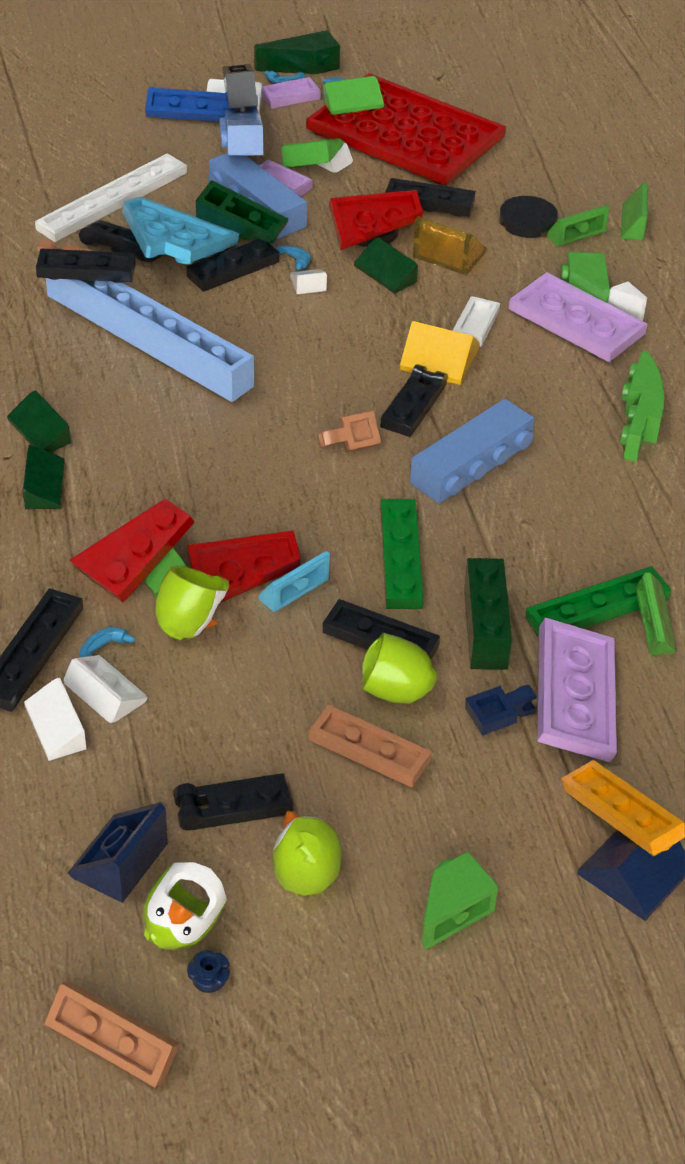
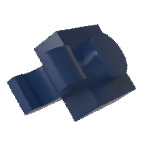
[465,685,537,735]

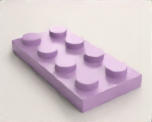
[509,272,647,362]
[537,618,617,762]

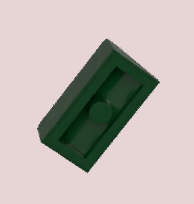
[354,237,418,294]
[7,390,71,452]
[23,445,65,509]

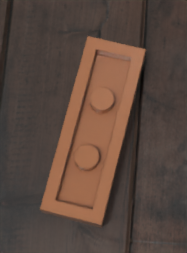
[309,704,432,788]
[44,981,180,1088]

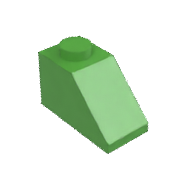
[560,252,610,303]
[421,851,498,950]

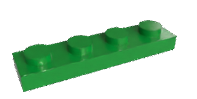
[380,499,423,609]
[525,566,671,636]

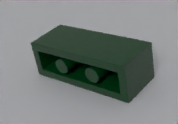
[464,558,512,670]

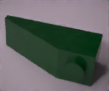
[254,30,340,74]
[196,180,288,243]

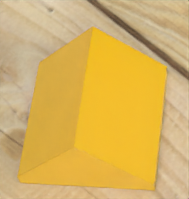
[400,321,480,385]

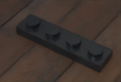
[0,588,83,712]

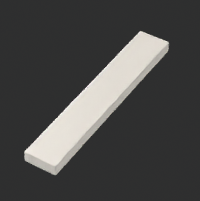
[35,153,187,242]

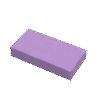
[262,77,321,109]
[259,159,313,197]

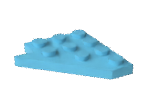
[122,197,239,264]

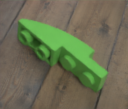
[620,351,665,462]

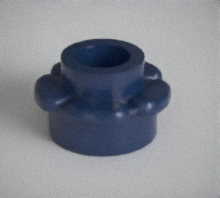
[187,950,230,993]

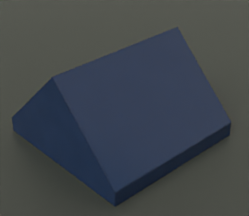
[68,802,168,903]
[577,830,685,921]

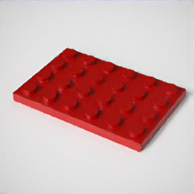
[306,73,506,185]

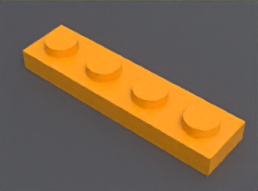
[561,760,685,856]

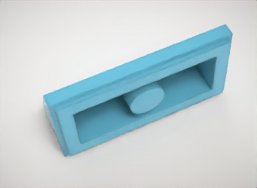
[258,551,330,612]

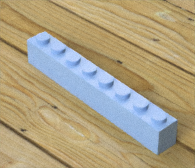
[46,278,254,402]

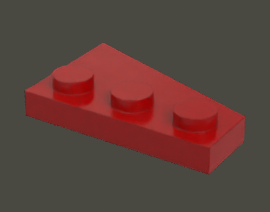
[329,190,423,250]
[69,498,195,602]
[187,530,301,603]

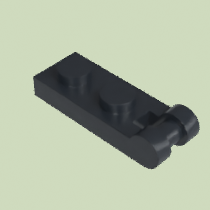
[79,220,165,262]
[380,364,448,437]
[173,773,292,830]

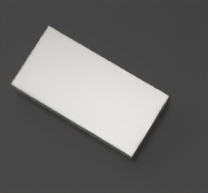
[453,296,500,347]

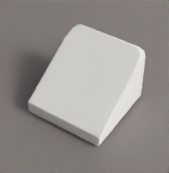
[317,143,353,173]
[290,269,327,294]
[608,281,647,321]

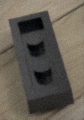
[385,178,476,217]
[186,239,279,292]
[36,248,136,283]
[322,599,440,660]

